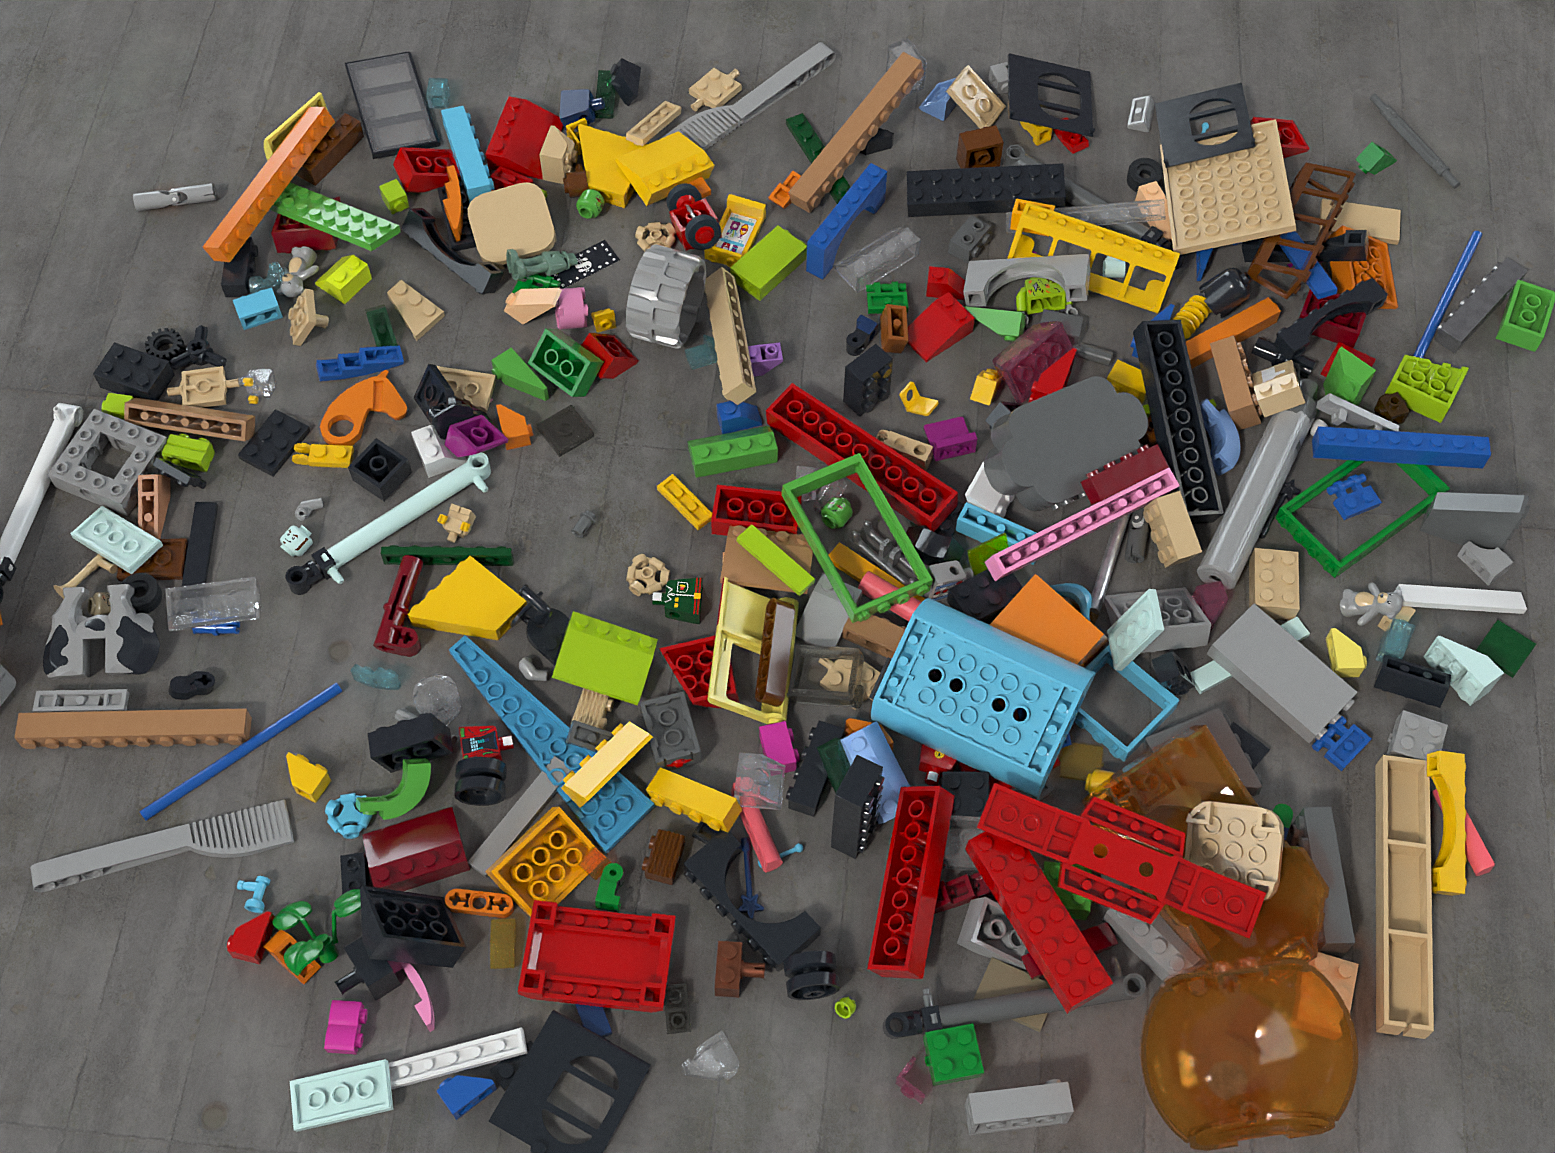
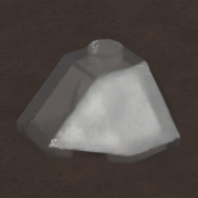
[682,1030,739,1081]

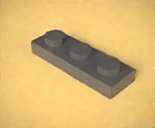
[566,720,633,763]

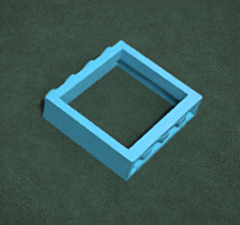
[1074,644,1180,762]

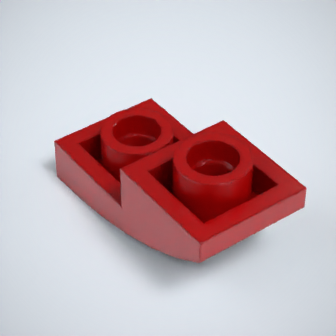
[1052,117,1089,154]

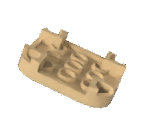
[468,182,557,269]
[1184,801,1284,902]

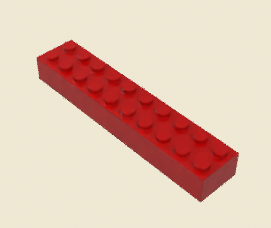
[766,383,958,532]

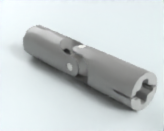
[133,183,216,211]

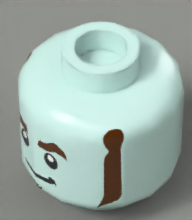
[280,525,313,557]

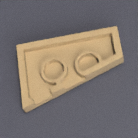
[387,280,445,341]

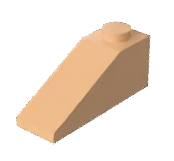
[1135,181,1172,242]
[504,288,562,324]

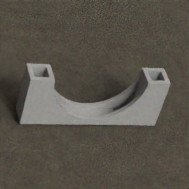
[963,254,1091,307]

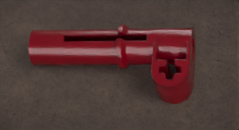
[373,555,423,657]

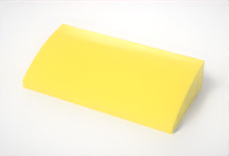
[264,92,328,161]

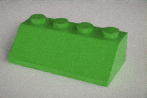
[687,426,778,478]

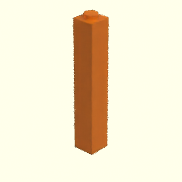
[1186,297,1281,369]

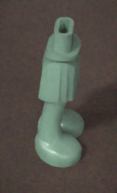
[506,249,578,280]

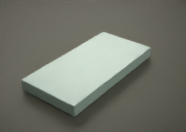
[70,506,163,574]
[1107,589,1164,671]
[290,1059,394,1132]

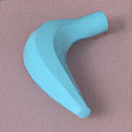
[1050,583,1092,621]

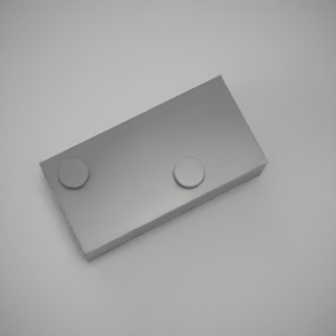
[964,1079,1074,1135]

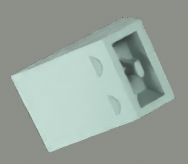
[1423,636,1504,706]

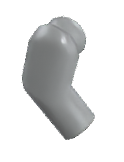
[295,498,324,521]
[519,657,548,681]

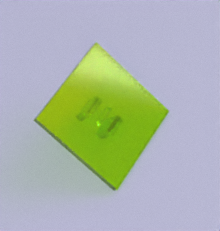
[967,532,1008,576]

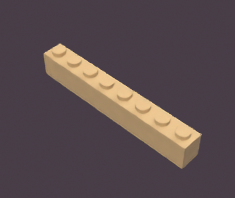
[705,267,756,405]

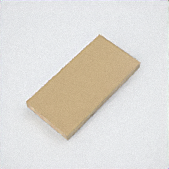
[1319,199,1401,245]

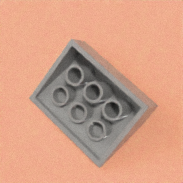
[1104,587,1211,653]
[1102,875,1220,990]

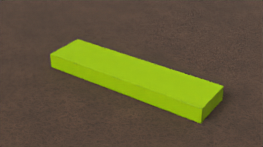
[736,525,815,596]

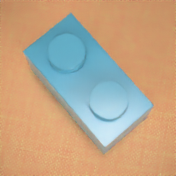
[233,287,283,330]

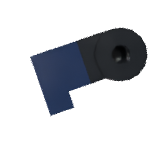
[846,314,878,356]

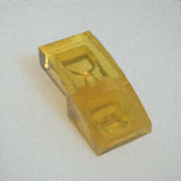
[490,918,516,969]

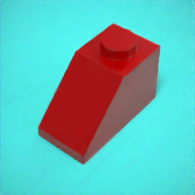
[926,266,965,300]
[227,911,274,965]

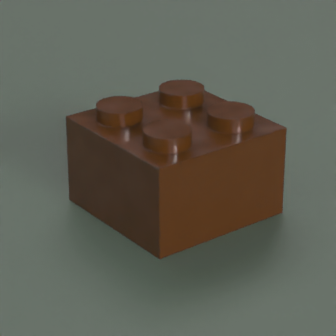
[956,125,1004,168]

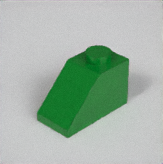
[1355,142,1397,175]

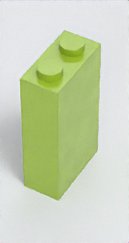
[730,225,807,301]

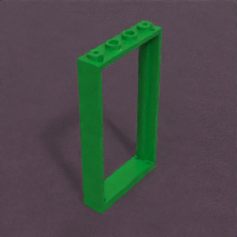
[1275,460,1450,578]

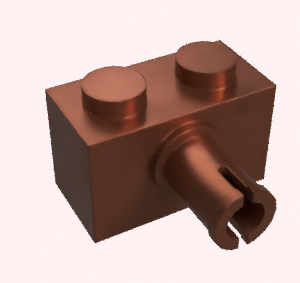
[715,941,765,998]

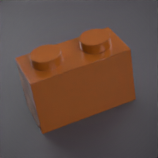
[880,304,908,353]

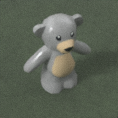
[277,246,319,297]
[1340,582,1403,626]

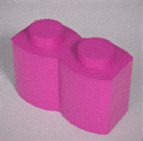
[324,1000,368,1055]

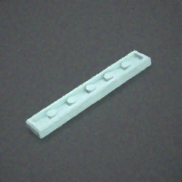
[1190,617,1310,694]

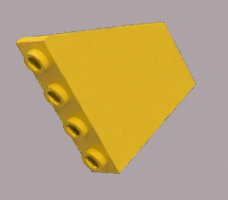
[578,124,648,208]
[408,556,527,640]

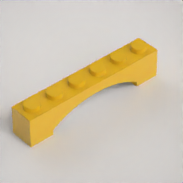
[1427,751,1467,896]

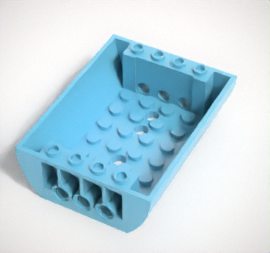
[871,598,1096,799]

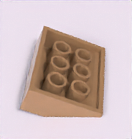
[720,526,813,594]

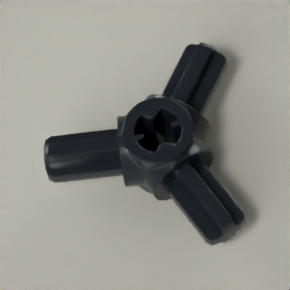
[170,325,227,370]

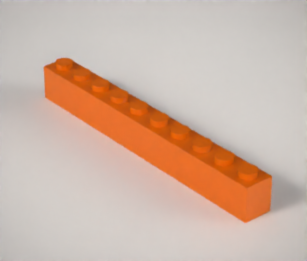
[203,107,335,262]

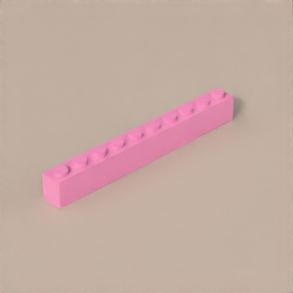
[985,468,1180,581]

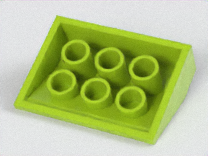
[552,611,658,706]

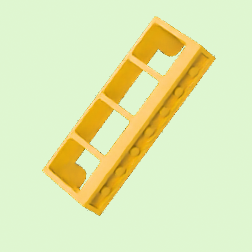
[1007,202,1180,313]

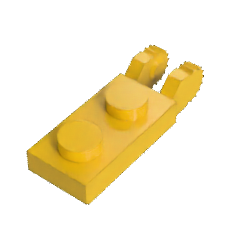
[292,443,354,468]

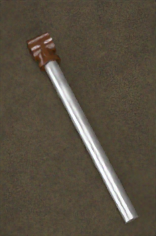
[1090,479,1145,614]

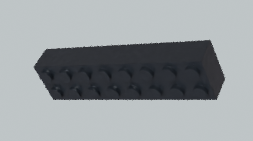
[906,163,1066,217]

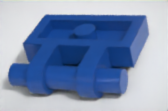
[1327,474,1382,520]
[1312,716,1372,771]

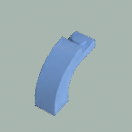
[1199,399,1240,476]

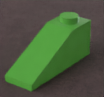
[963,306,1026,342]
[491,347,549,401]

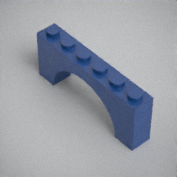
[806,163,887,280]

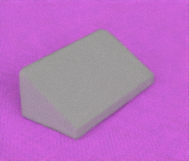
[1127,95,1155,132]

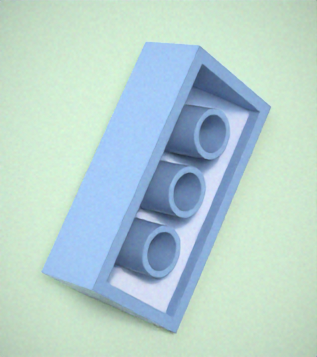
[837,721,910,824]

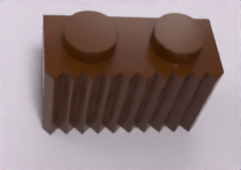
[642,829,686,885]

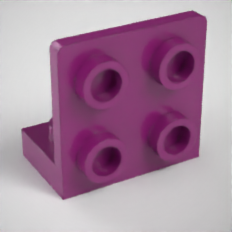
[924,417,978,461]

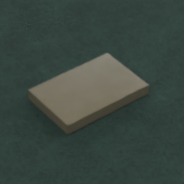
[973,957,1050,1032]

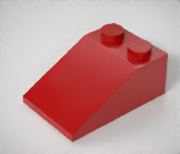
[1250,117,1309,159]
[393,147,462,193]
[907,292,975,362]
[1028,348,1077,403]

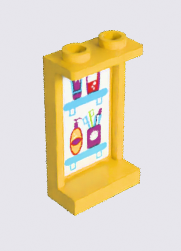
[704,194,766,267]

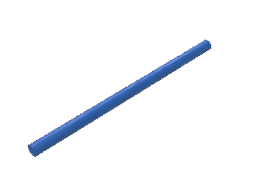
[1413,231,1482,358]
[139,683,342,821]

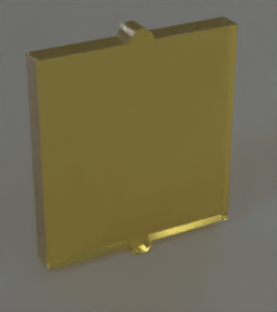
[1059,743,1104,781]

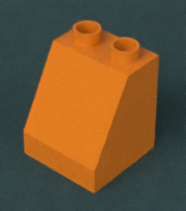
[990,574,1109,720]

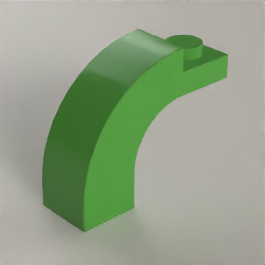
[356,758,431,820]

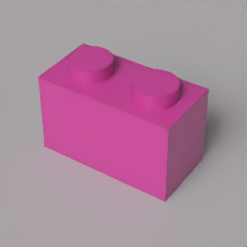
[759,721,800,776]

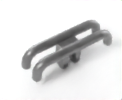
[851,519,927,586]

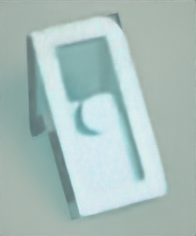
[685,335,718,370]

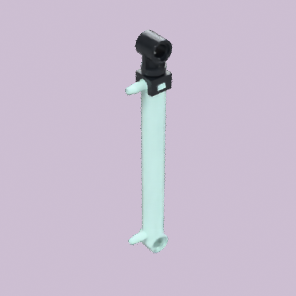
[285,452,491,595]

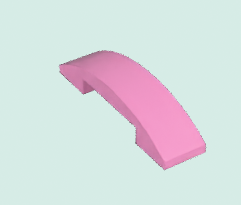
[388,961,435,1032]

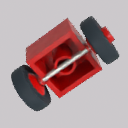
[666,183,722,251]

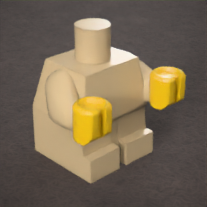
[437,504,476,543]

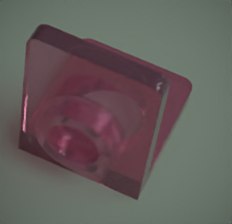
[895,1056,925,1104]

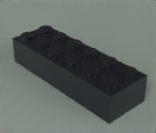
[831,755,885,859]

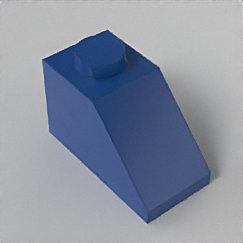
[717,401,762,434]
[436,1075,497,1120]

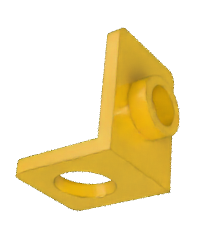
[566,118,587,155]
[591,308,616,333]
[899,381,939,416]

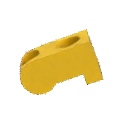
[1020,121,1052,146]

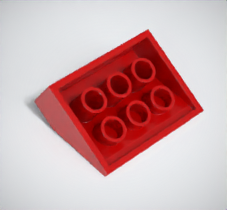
[485,96,564,179]

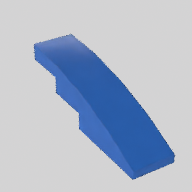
[316,346,404,381]

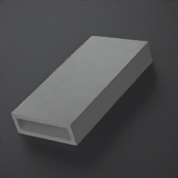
[1207,604,1357,744]

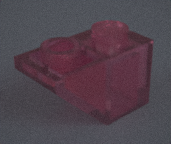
[1192,581,1228,633]

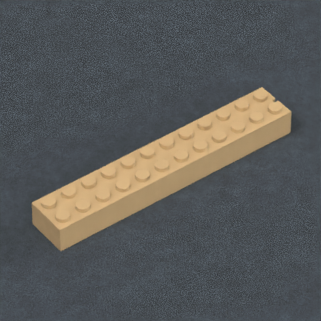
[1375,755,1434,1039]

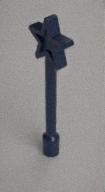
[737,837,764,920]

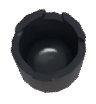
[1199,268,1252,319]

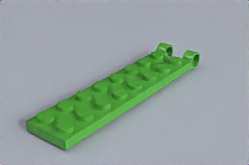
[269,183,401,251]

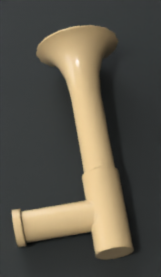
[54,554,118,599]

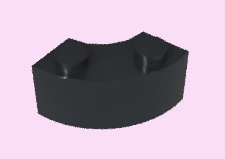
[899,525,965,566]

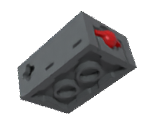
[640,691,701,771]

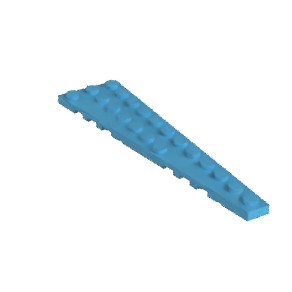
[449,635,655,854]

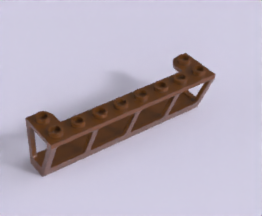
[1247,162,1356,300]

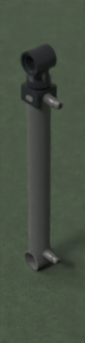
[1004,144,1186,270]
[883,957,1146,1039]

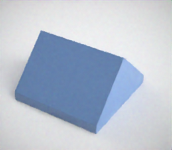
[919,78,957,121]

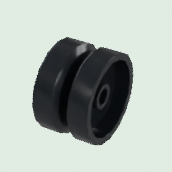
[454,757,507,806]
[783,951,840,1000]

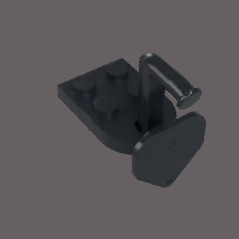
[413,364,495,440]
[510,584,570,666]

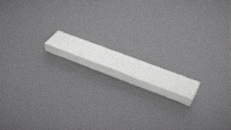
[1396,584,1527,614]
[389,1027,528,1090]

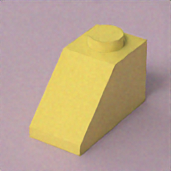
[1326,628,1367,678]

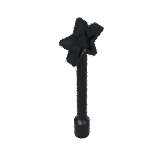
[1259,479,1301,539]

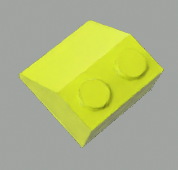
[315,255,372,304]

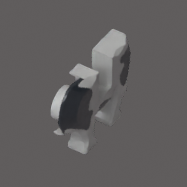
[43,584,160,680]

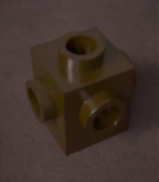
[1374,392,1410,425]

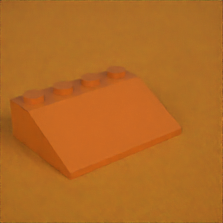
[1328,225,1398,309]

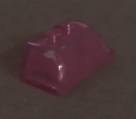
[992,321,1077,403]

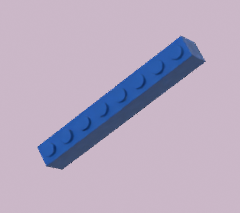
[1312,426,1491,469]

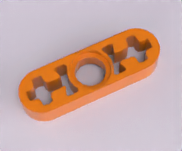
[445,889,514,918]

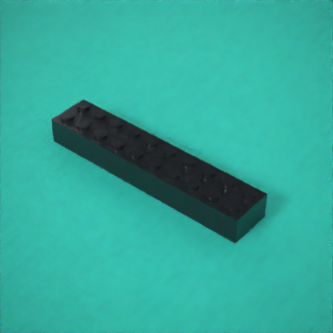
[1133,320,1224,524]

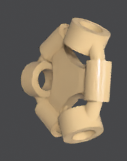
[635,222,676,252]
[626,554,670,596]

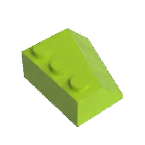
[1385,355,1469,423]

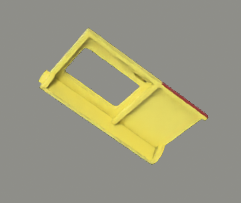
[708,577,799,725]

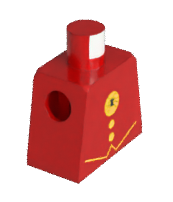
[919,744,958,786]

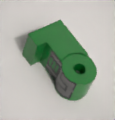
[595,863,624,913]

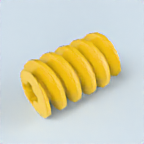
[1172,295,1212,339]

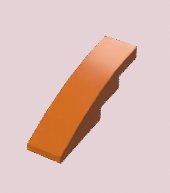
[443,165,463,242]

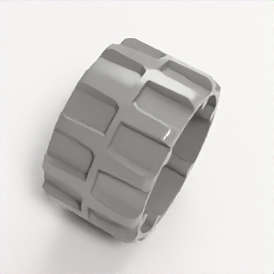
[626,244,706,349]

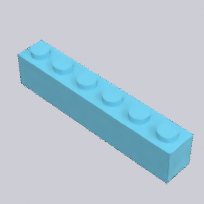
[441,106,494,203]

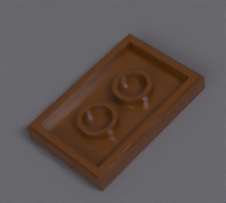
[117,538,189,581]

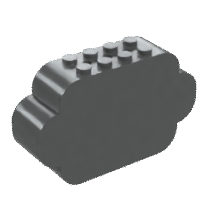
[984,376,1148,511]

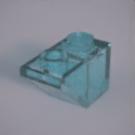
[1375,618,1415,662]

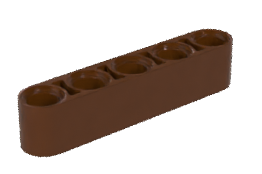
[755,598,795,707]

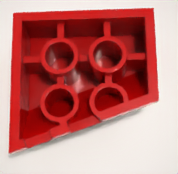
[659,635,740,708]

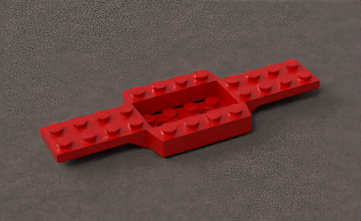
[976,783,1266,939]

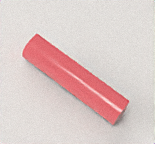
[858,571,922,621]
[731,780,783,873]
[1432,789,1495,876]

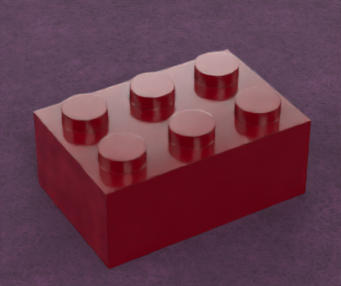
[1298,289,1366,348]

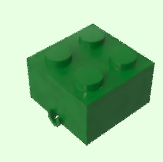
[923,1024,984,1086]

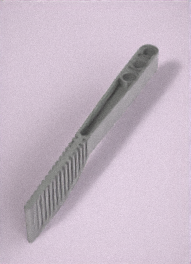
[660,42,836,151]
[30,800,294,892]

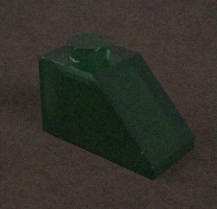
[365,304,398,347]

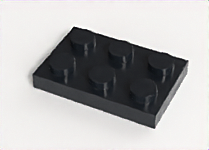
[238,409,311,477]

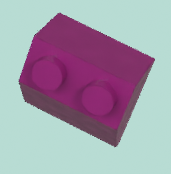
[444,415,509,457]

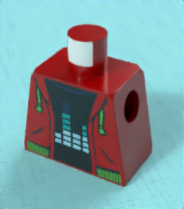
[459,726,514,761]

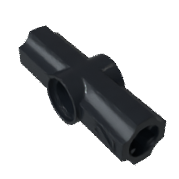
[1251,337,1316,378]

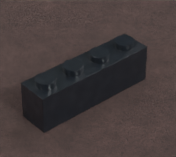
[786,720,845,817]

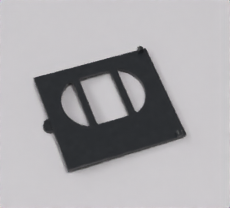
[1008,53,1095,137]
[1155,82,1256,168]
[488,1009,651,1153]

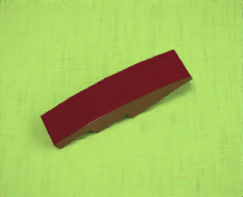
[934,872,992,914]
[1021,922,1118,980]

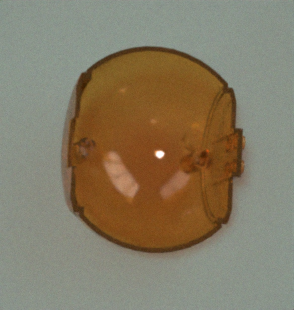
[1139,957,1358,1151]

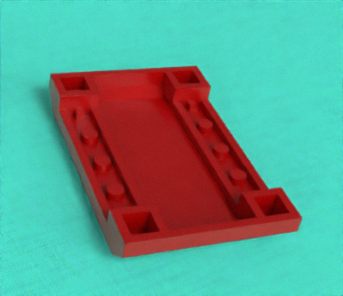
[518,900,676,1013]

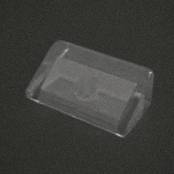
[814,478,847,514]

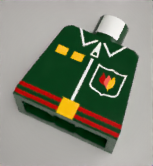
[652,578,703,624]

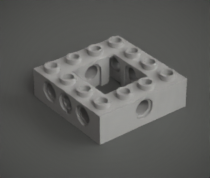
[48,409,168,516]

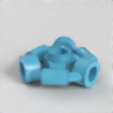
[325,793,373,839]

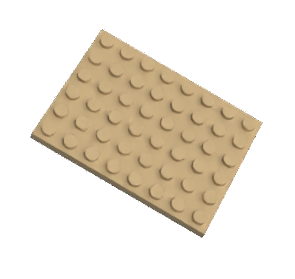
[1160,119,1297,255]

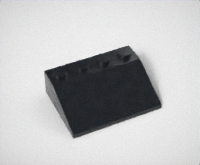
[360,886,466,968]

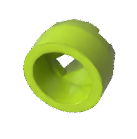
[835,997,856,1019]

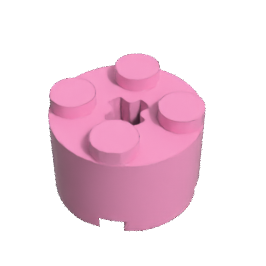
[555,287,588,330]

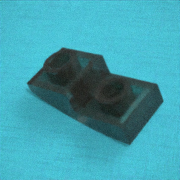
[664,983,691,1035]

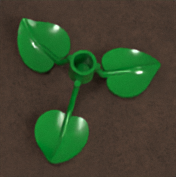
[272,889,361,976]

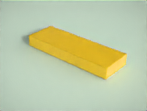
[657,474,712,530]

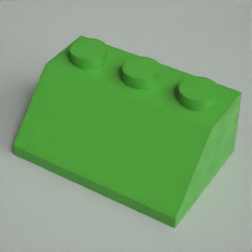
[1323,347,1376,406]

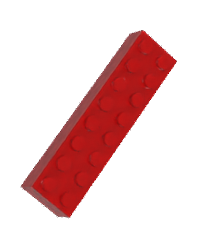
[867,786,954,979]
[965,832,1113,1014]

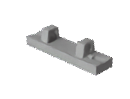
[1316,393,1399,431]
[32,689,130,713]

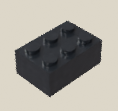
[93,342,175,401]
[843,344,893,417]
[947,569,1023,625]
[368,713,453,773]

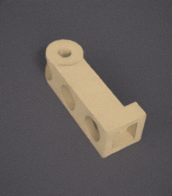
[875,430,933,471]

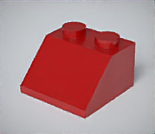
[581,333,639,379]

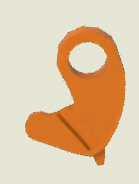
[320,370,408,446]

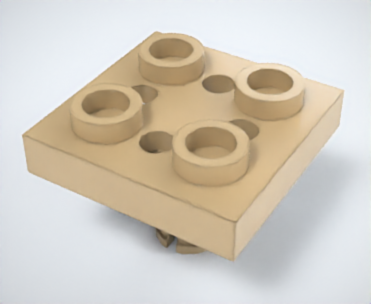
[288,289,329,346]

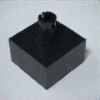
[334,936,401,1001]

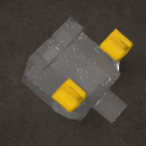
[239,368,277,404]

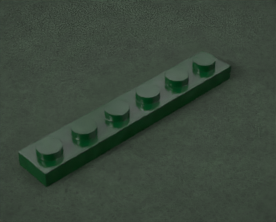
[786,113,851,204]
[380,545,514,566]

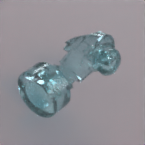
[249,262,285,294]

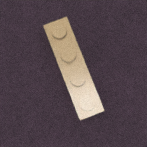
[626,101,681,146]

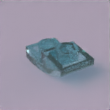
[350,663,401,690]

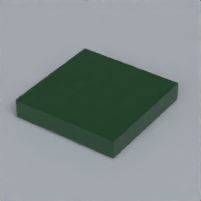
[1476,620,1536,678]

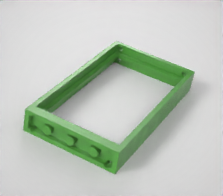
[782,453,933,623]

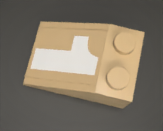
[1252,360,1305,417]

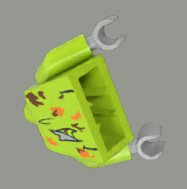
[1016,277,1078,328]

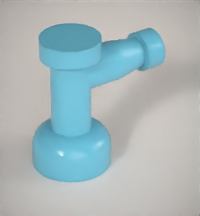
[237,876,271,913]

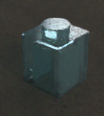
[426,78,450,109]

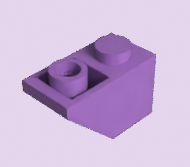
[748,343,783,376]

